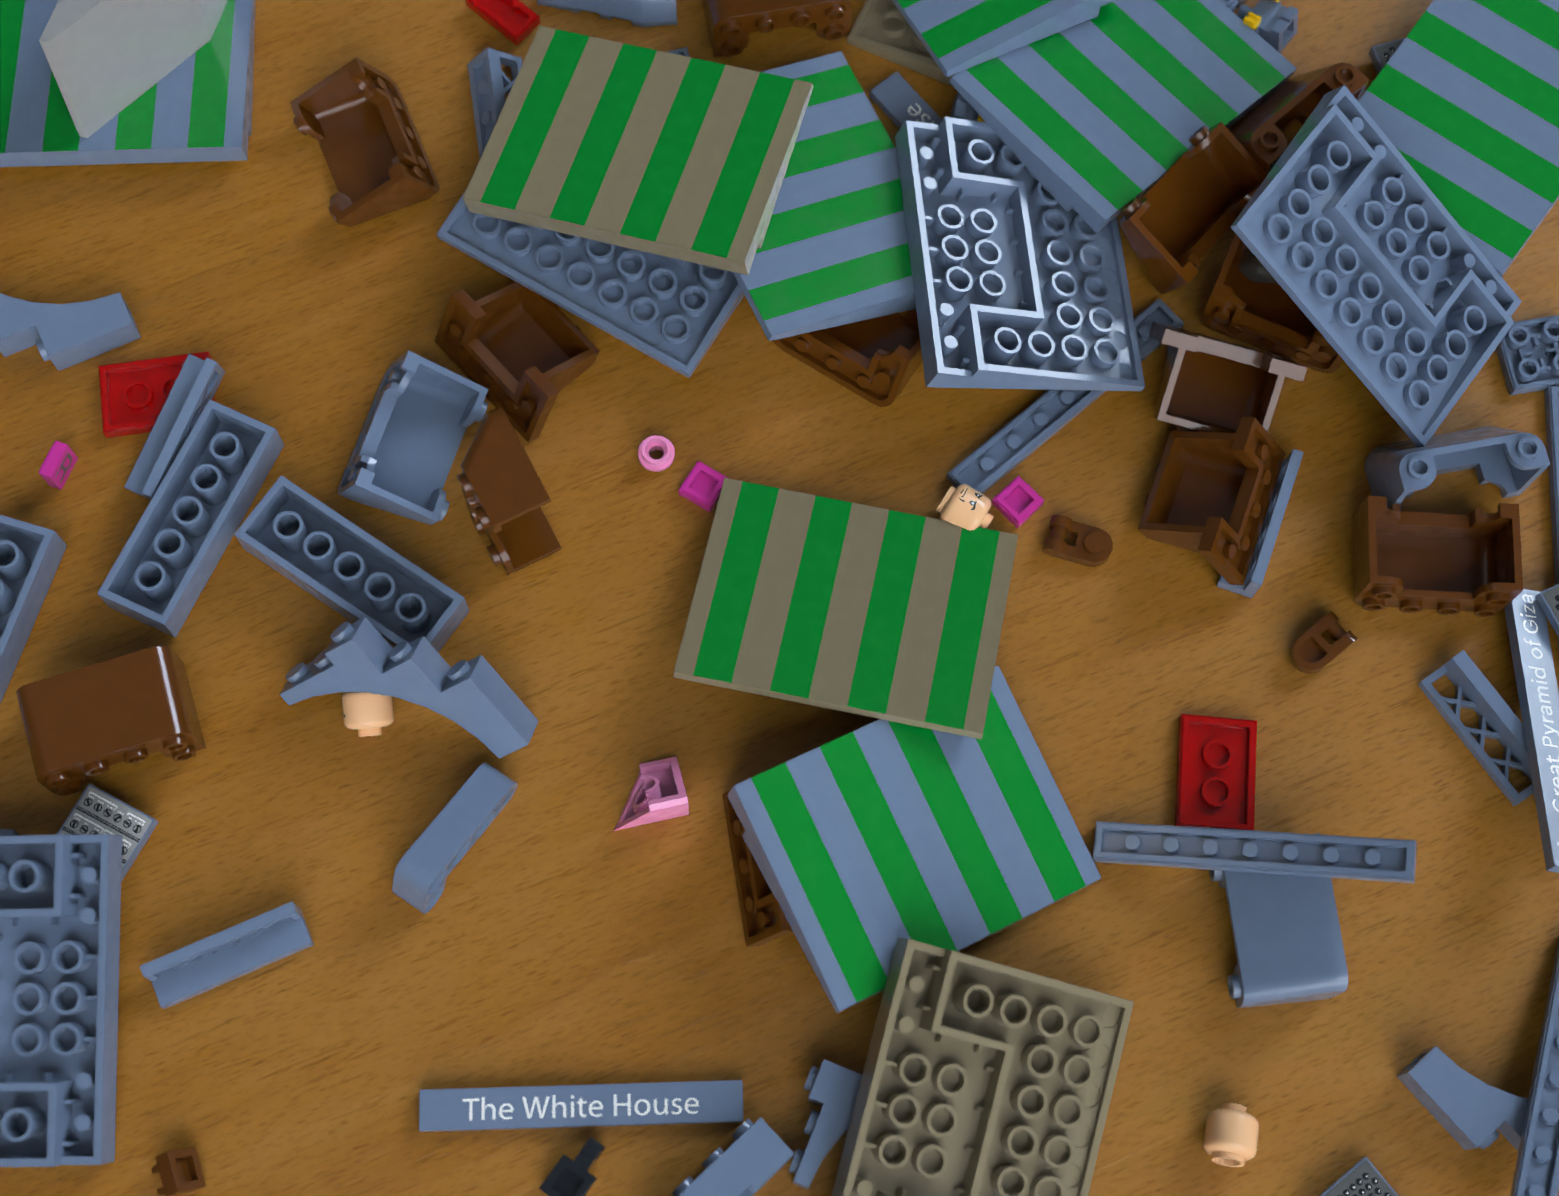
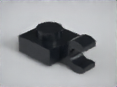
[539,1137,606,1196]

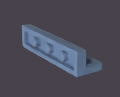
[467,47,522,158]
[124,354,225,500]
[1216,449,1304,599]
[1417,650,1534,806]
[140,901,314,1009]

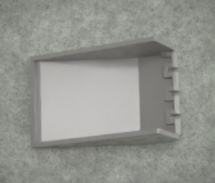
[39,0,228,138]

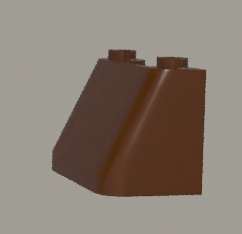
[290,58,439,227]
[1229,63,1369,174]
[1119,122,1268,294]
[773,308,923,407]

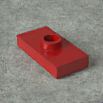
[465,0,541,46]

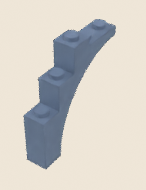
[0,292,142,371]
[279,617,539,758]
[1396,1046,1528,1151]
[788,1059,866,1189]

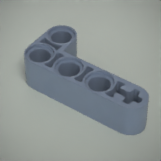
[392,762,518,914]

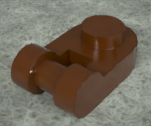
[1043,514,1113,567]
[1289,611,1358,674]

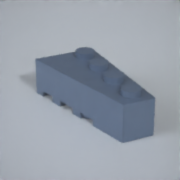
[672,1118,794,1196]

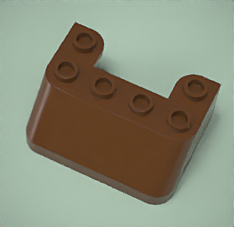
[457,406,561,575]

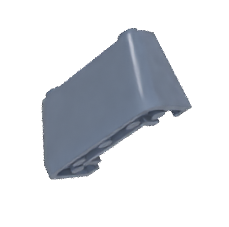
[337,350,488,525]
[1364,426,1550,511]
[1209,833,1348,1008]

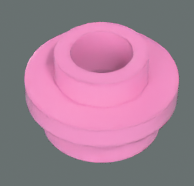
[638,435,675,472]

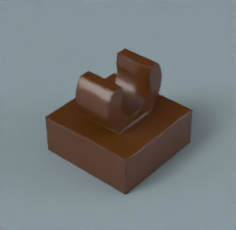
[151,1147,206,1196]

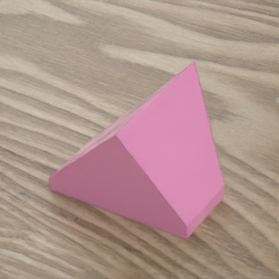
[614,756,689,831]

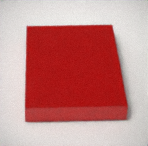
[98,351,216,438]
[1174,714,1257,831]

